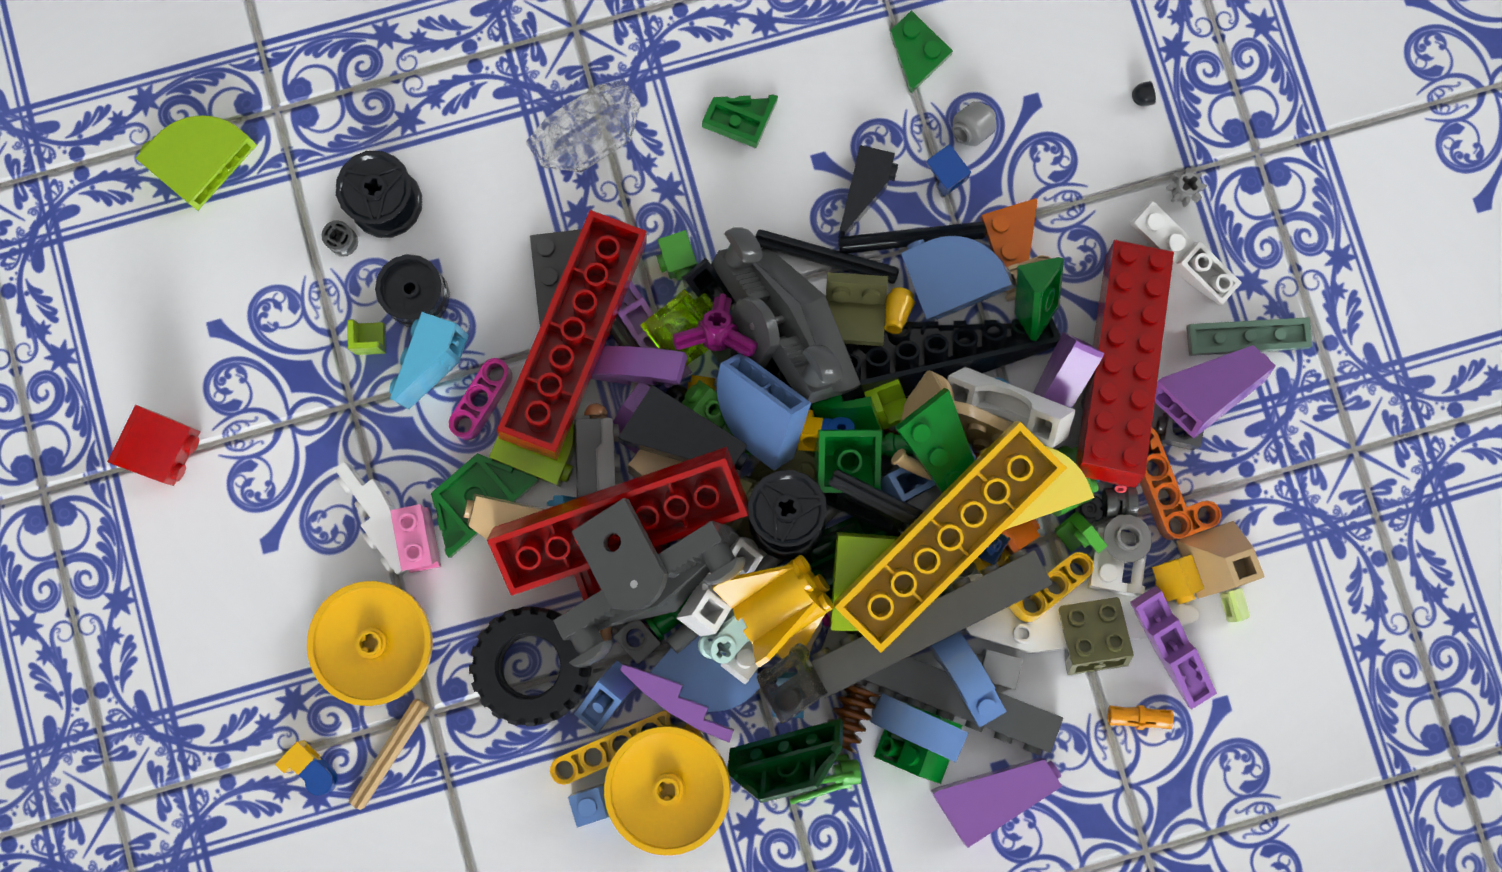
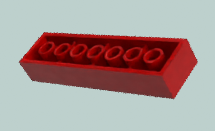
[497,210,647,460]
[1076,240,1174,488]
[487,447,748,596]

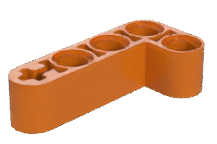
[1140,427,1221,540]

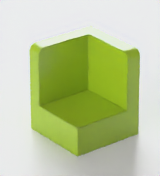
[347,319,386,355]
[864,380,907,430]

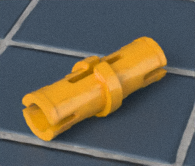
[1107,705,1174,730]

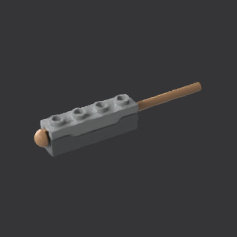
[574,403,620,641]

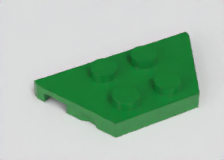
[431,453,539,558]

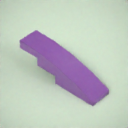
[618,280,692,389]
[591,346,688,385]
[1130,586,1217,710]
[620,664,734,743]

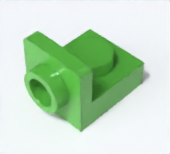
[1054,511,1107,553]

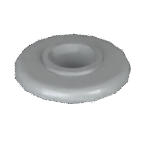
[1103,515,1152,562]

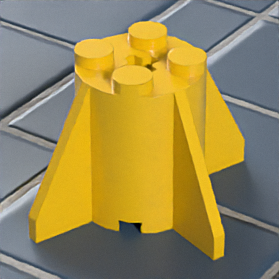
[712,555,834,667]

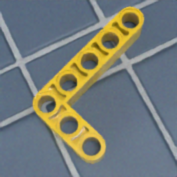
[973,549,1094,622]
[550,710,703,785]

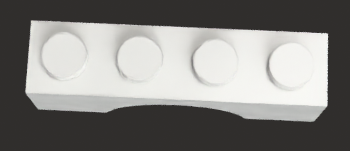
[948,367,1076,448]

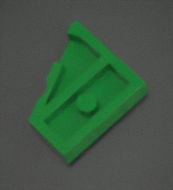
[890,10,953,92]
[702,94,778,148]

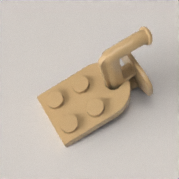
[891,370,1012,480]

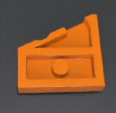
[980,198,1037,267]

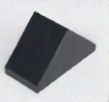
[682,258,735,312]

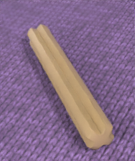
[349,699,429,810]

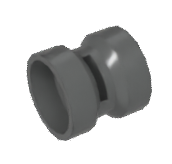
[321,220,358,256]
[1102,487,1139,518]

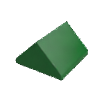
[1014,257,1064,341]
[814,429,882,493]

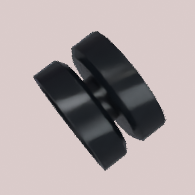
[375,254,450,327]

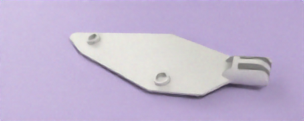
[942,565,1200,653]

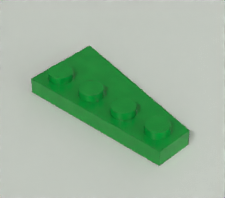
[895,388,975,493]

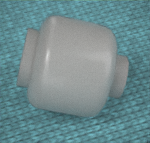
[952,102,997,146]

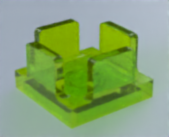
[640,288,713,367]

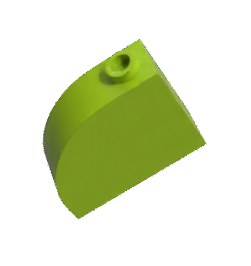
[136,115,257,211]
[489,420,575,487]
[830,532,899,631]

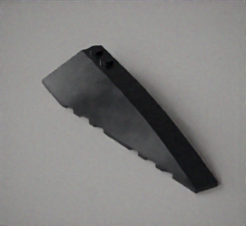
[765,318,1061,417]

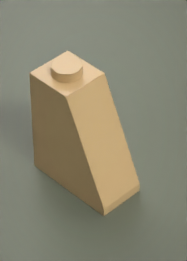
[463,493,545,540]

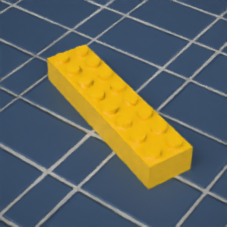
[834,421,1067,653]

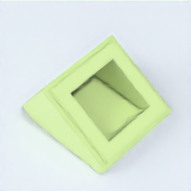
[1220,588,1250,622]

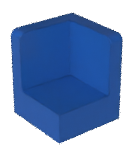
[926,144,971,197]

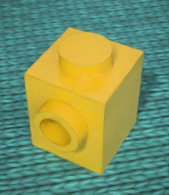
[1152,554,1204,605]

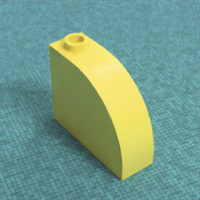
[979,446,1094,530]

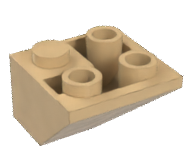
[1175,521,1265,599]

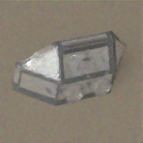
[526,79,641,172]

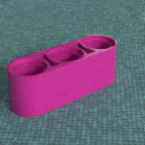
[449,358,513,440]

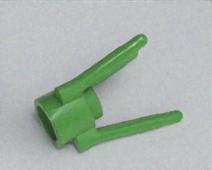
[790,754,861,804]

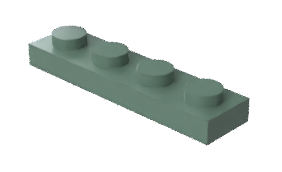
[1186,317,1313,356]

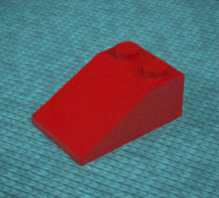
[107,404,201,486]

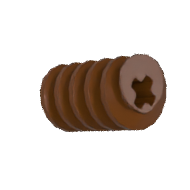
[827,684,880,754]

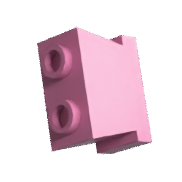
[390,504,441,573]

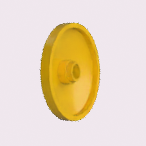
[307,581,433,706]
[604,726,731,855]

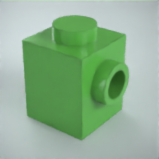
[656,230,697,280]
[682,380,725,428]

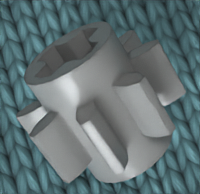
[1166,167,1207,207]

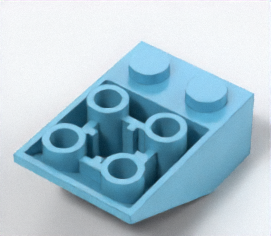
[389,312,469,409]

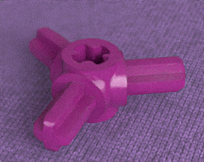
[672,294,758,357]

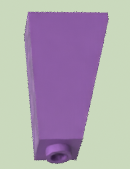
[1033,332,1105,446]
[1155,345,1276,439]
[930,757,1062,848]

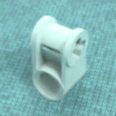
[698,609,750,664]

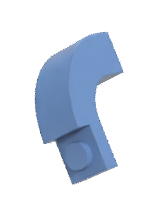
[929,631,1007,727]
[870,693,969,762]

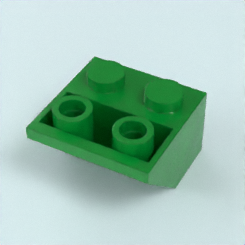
[874,700,963,784]

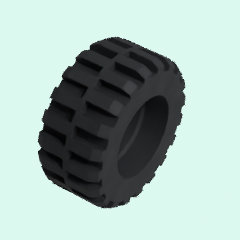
[469,606,592,727]

